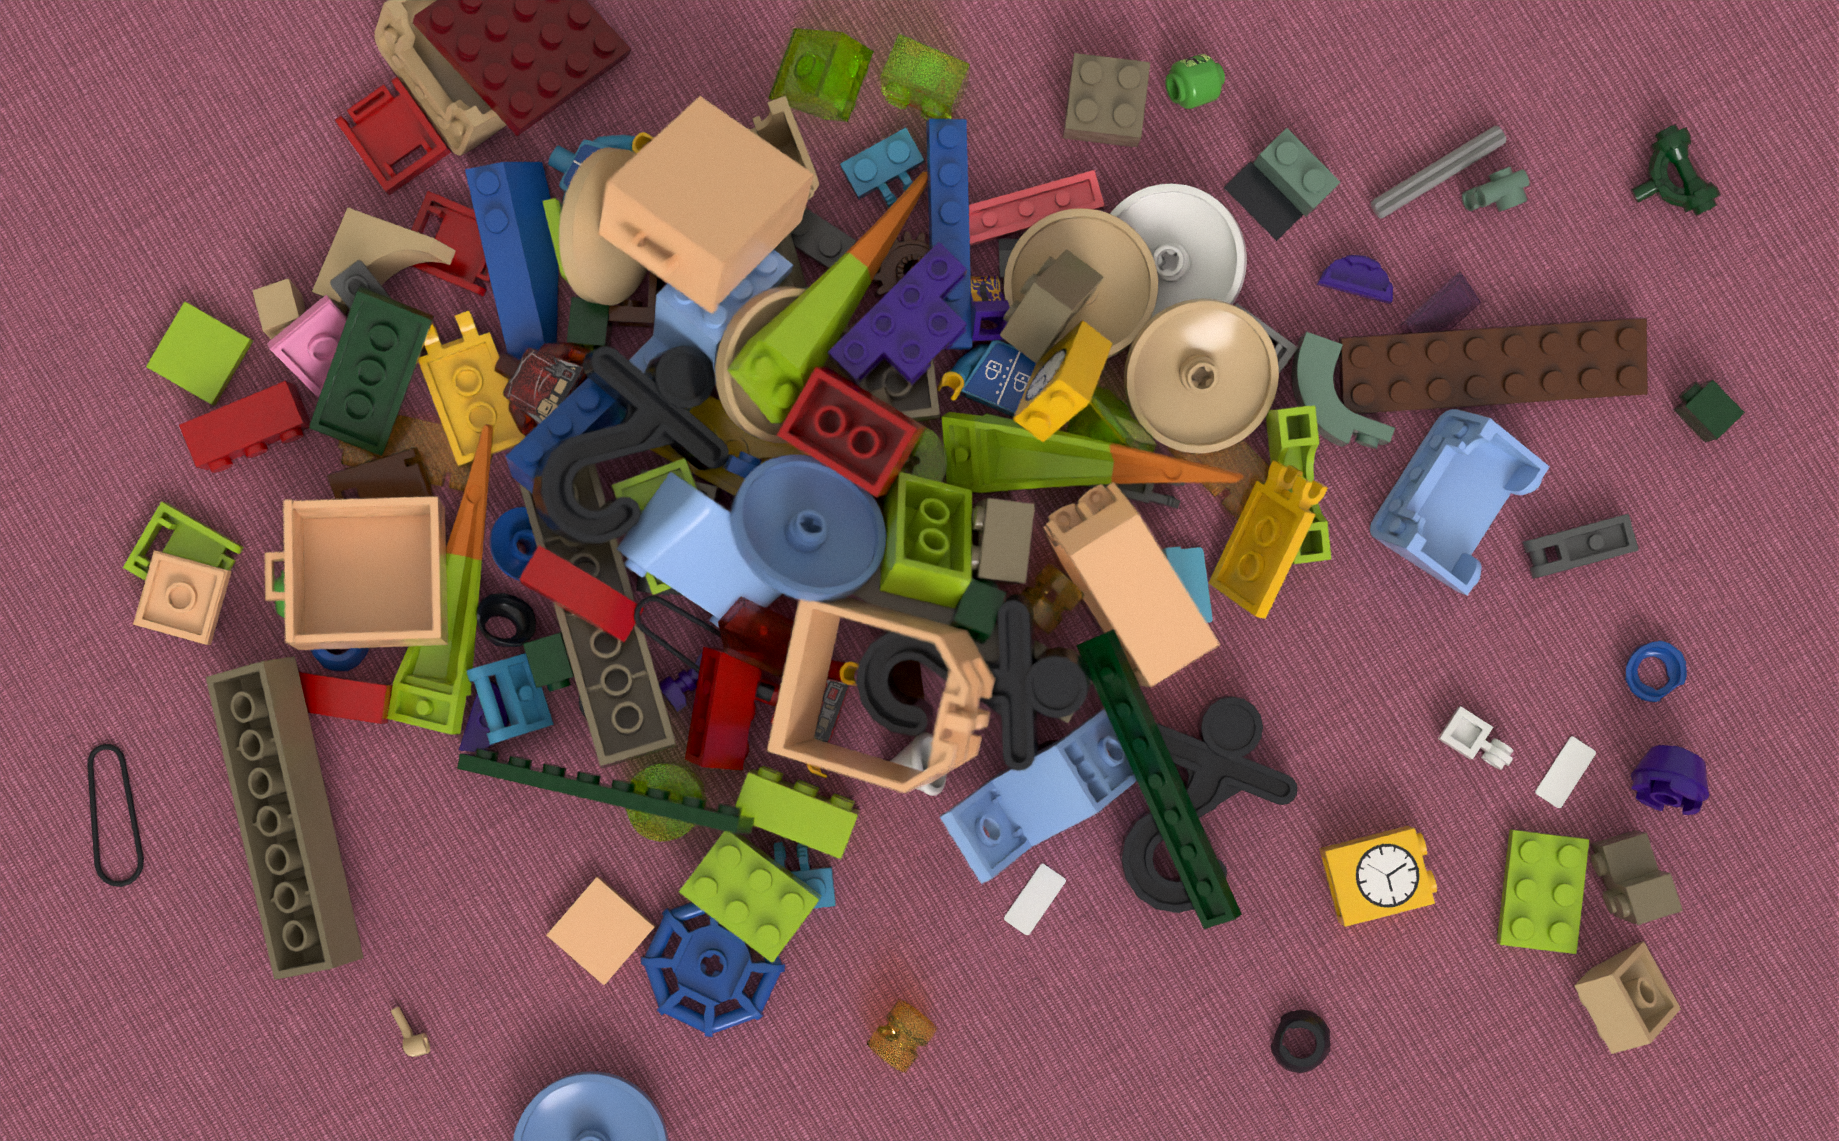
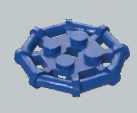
[641,902,785,1037]

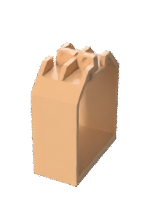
[1042,482,1220,687]
[767,597,995,793]

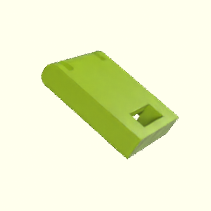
[123,501,244,580]

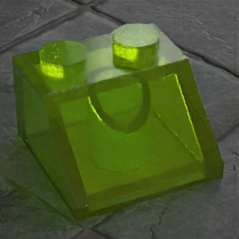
[769,28,874,122]
[1067,387,1157,453]

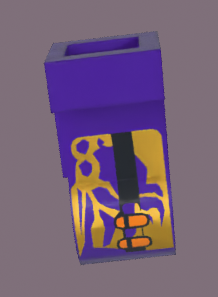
[970,275,1010,341]

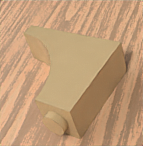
[312,207,456,314]

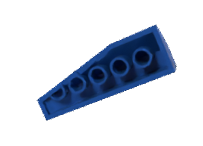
[465,162,559,399]

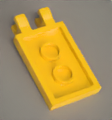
[418,311,529,467]
[1208,460,1328,619]

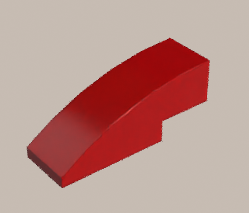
[519,545,644,643]
[298,671,393,724]

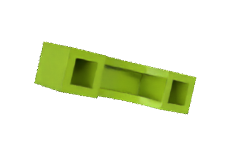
[1266,405,1332,564]

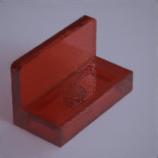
[718,596,795,679]

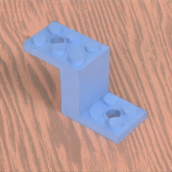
[617,249,793,413]
[940,708,1137,884]

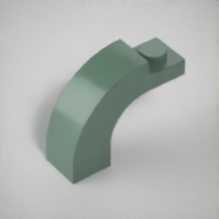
[1291,332,1395,449]

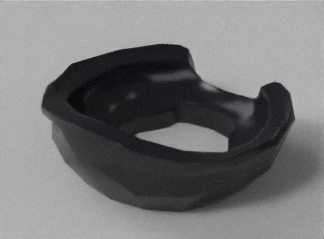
[476,593,536,647]
[1271,1010,1331,1073]

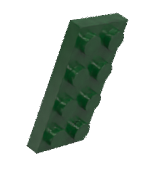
[309,287,434,456]

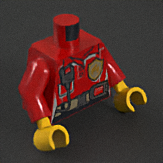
[755,660,859,778]

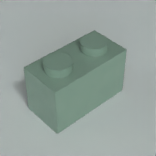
[1253,128,1340,217]

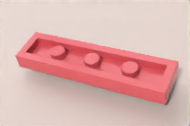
[969,170,1105,246]

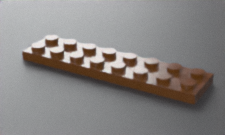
[1339,317,1648,414]

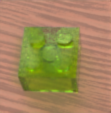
[880,34,970,120]

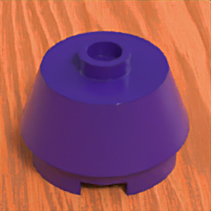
[1631,745,1709,815]

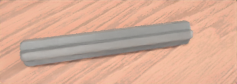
[1371,126,1507,218]

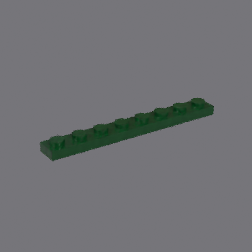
[1076,629,1242,929]
[457,748,754,834]

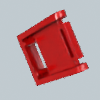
[335,76,451,195]
[409,191,490,297]

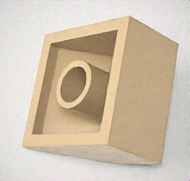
[1574,941,1681,1054]

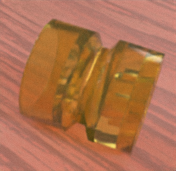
[1020,563,1085,635]
[866,999,938,1073]

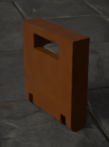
[327,447,435,500]

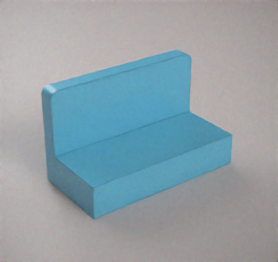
[1162,546,1213,623]

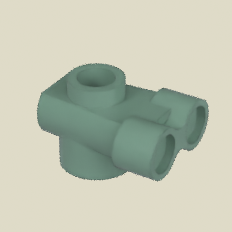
[1462,166,1529,212]

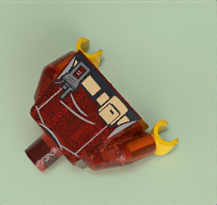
[494,342,592,436]

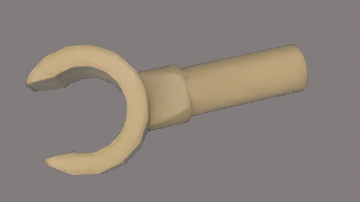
[391,1007,430,1057]

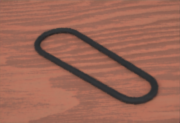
[634,595,748,673]
[87,744,144,887]

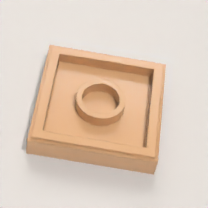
[133,550,232,645]
[547,876,656,985]

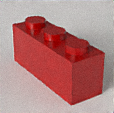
[179,381,311,473]
[685,646,762,771]

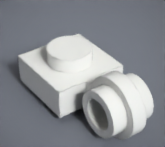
[1438,706,1514,770]

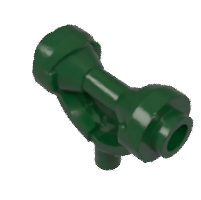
[1631,124,1721,216]

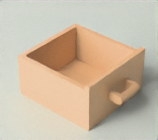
[599,96,814,314]
[265,497,448,650]

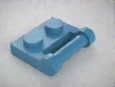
[466,653,554,745]

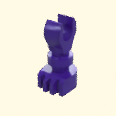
[659,653,702,712]

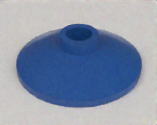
[489,507,537,581]

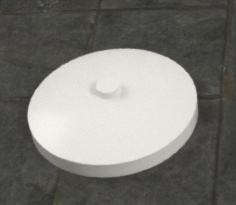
[1110,184,1247,319]

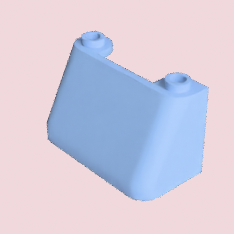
[1370,409,1550,596]
[617,472,783,633]

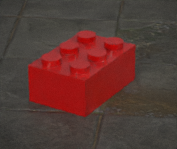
[777,366,926,497]

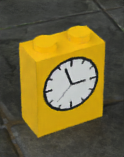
[1013,320,1113,442]
[1319,826,1437,927]

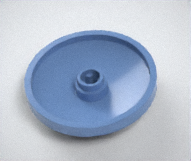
[730,455,886,602]
[513,1071,668,1141]

